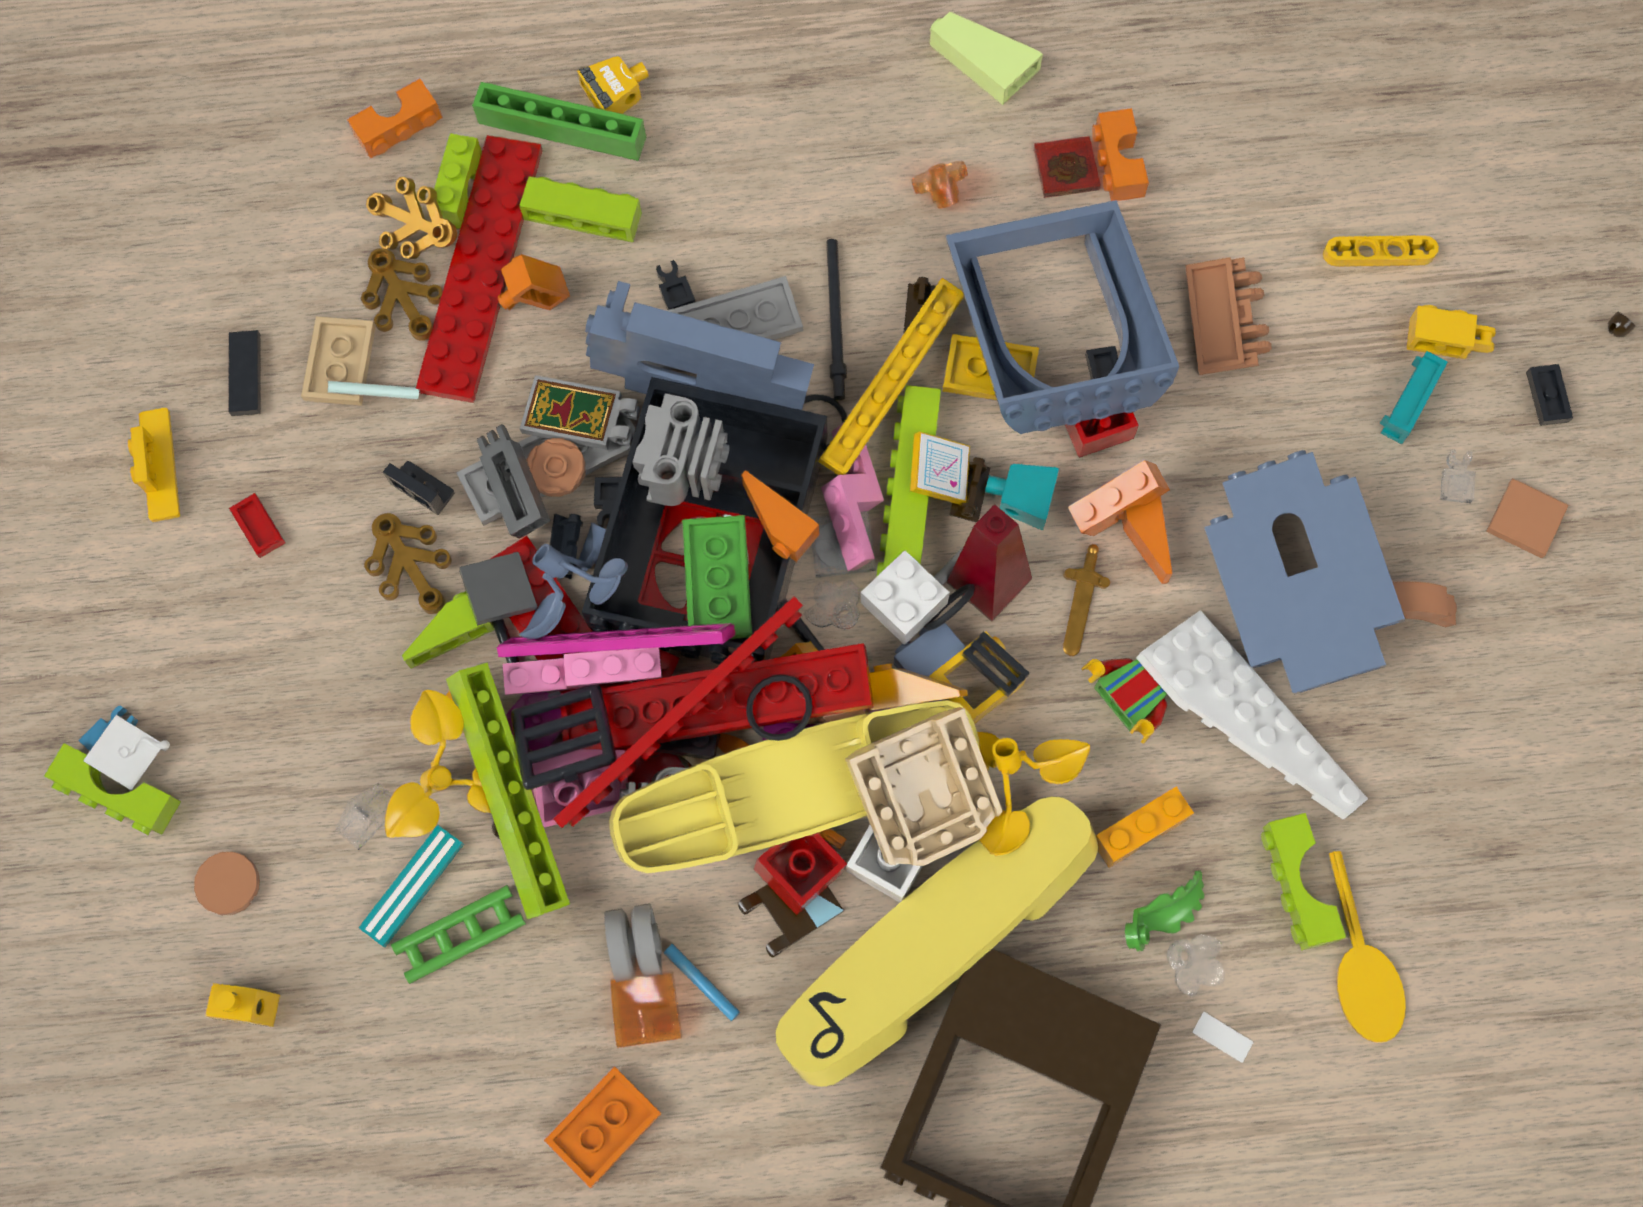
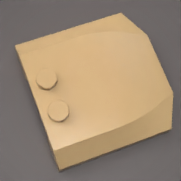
[845,707,1003,866]

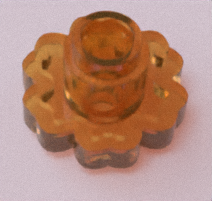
[911,161,969,209]

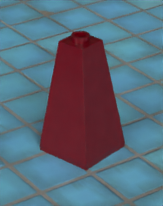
[947,504,1032,622]

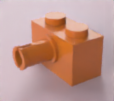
[498,254,570,310]

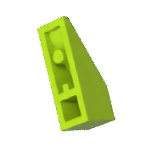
[402,591,494,669]

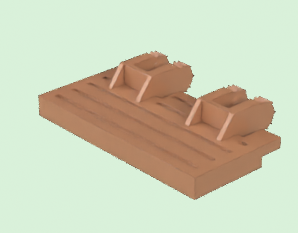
[1185,257,1272,375]

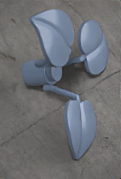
[519,523,628,639]

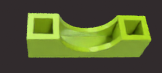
[44,743,181,836]
[1261,813,1346,951]

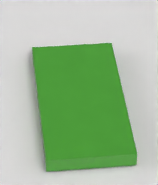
[683,515,752,639]

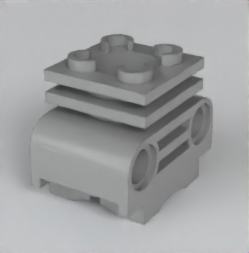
[633,393,729,506]

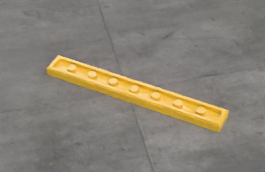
[818,277,964,475]

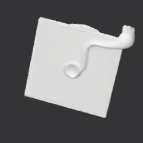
[83,715,170,791]

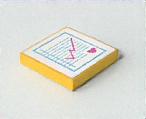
[910,432,970,505]

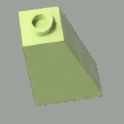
[930,12,1043,105]

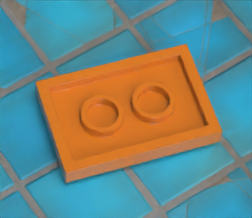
[544,1066,662,1188]

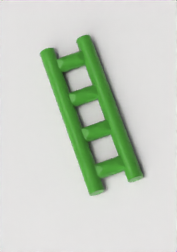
[391,885,526,984]

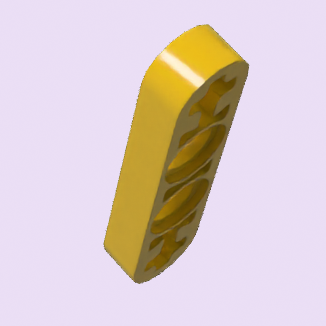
[1323,235,1439,267]

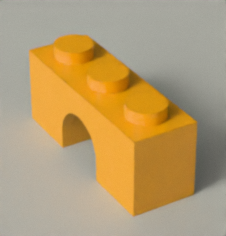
[1096,786,1194,868]

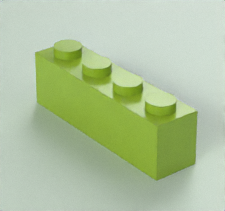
[520,176,642,243]

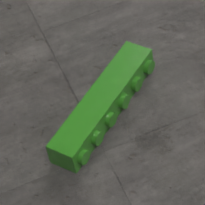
[472,82,646,161]

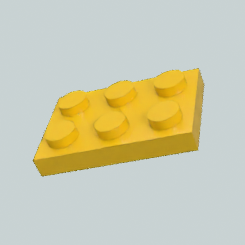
[942,334,1039,400]

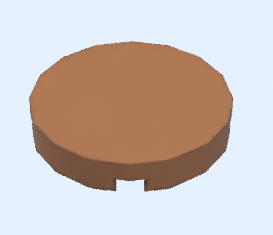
[526,438,586,497]
[194,851,260,916]

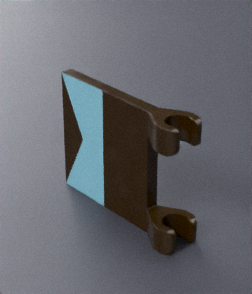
[738,884,844,958]

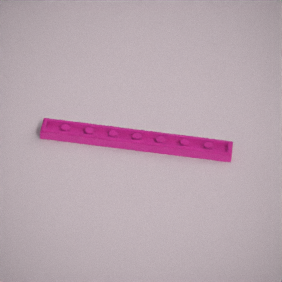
[497,623,736,657]

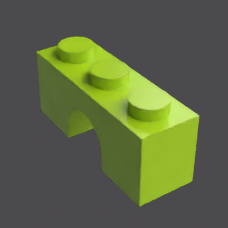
[434,133,482,229]

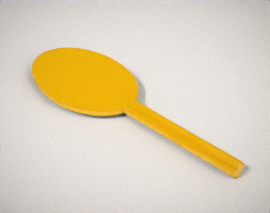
[1328,851,1406,1043]

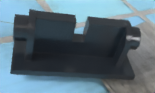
[549,513,583,579]

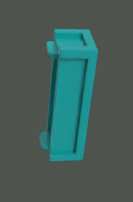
[1380,351,1448,444]

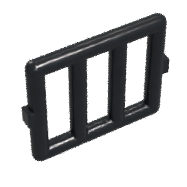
[511,685,617,790]

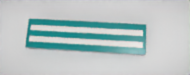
[358,825,464,948]

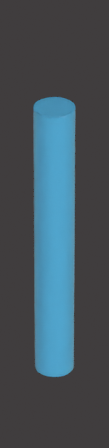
[664,944,740,1022]

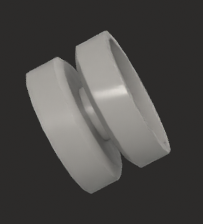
[605,903,662,982]

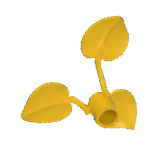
[385,689,491,838]
[977,732,1090,856]

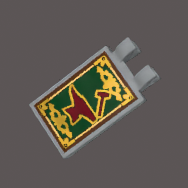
[520,375,640,450]

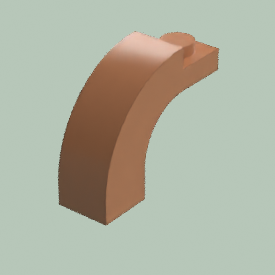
[1393,581,1457,628]

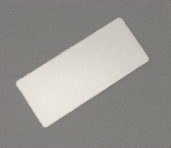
[1193,1012,1253,1063]

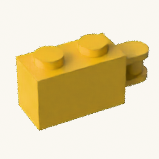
[1406,305,1496,359]

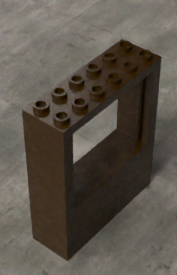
[880,949,1162,1207]

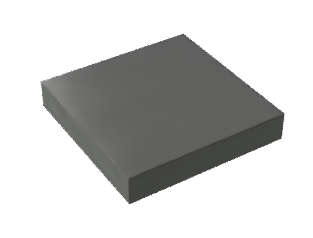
[459,552,537,626]

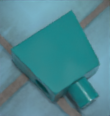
[985,464,1059,530]

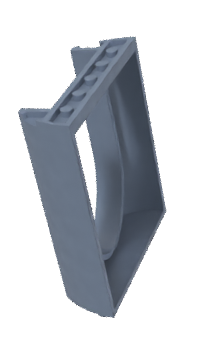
[946,200,1179,434]

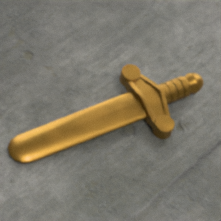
[1063,544,1110,656]

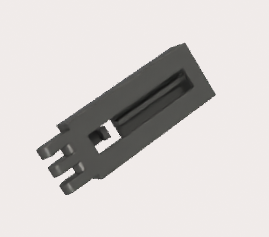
[477,424,551,539]

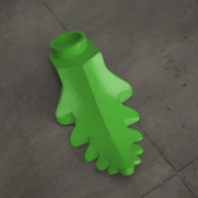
[1125,870,1205,952]

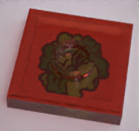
[1033,136,1101,198]

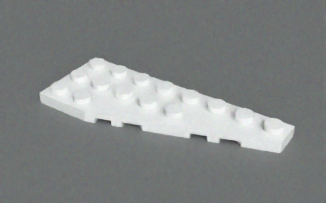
[1136,610,1368,820]

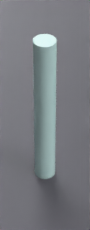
[328,381,419,399]

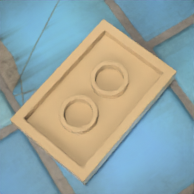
[301,316,376,406]

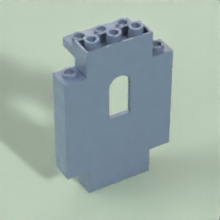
[585,281,814,410]
[1204,450,1405,695]

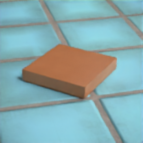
[1486,479,1569,558]

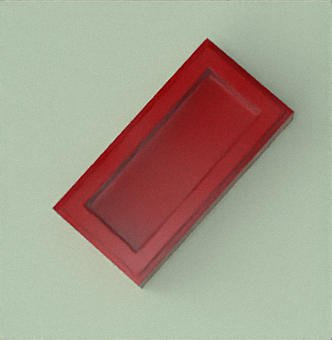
[229,493,286,558]

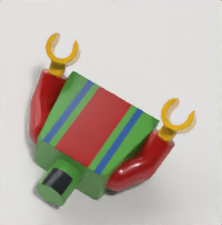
[1081,658,1168,744]

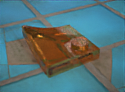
[611,972,682,1048]

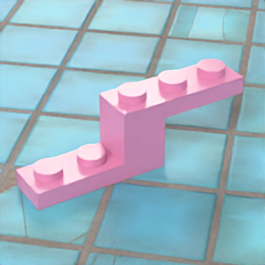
[821,423,884,571]
[503,647,661,696]

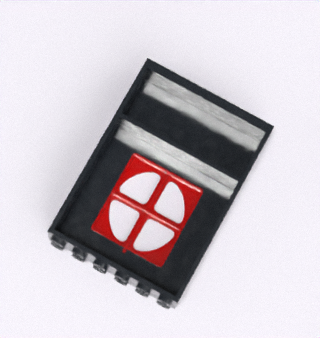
[582,377,828,665]

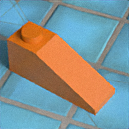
[742,470,820,562]
[1117,496,1173,584]

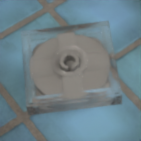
[811,511,876,578]

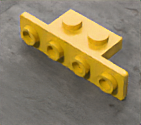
[128,407,180,522]

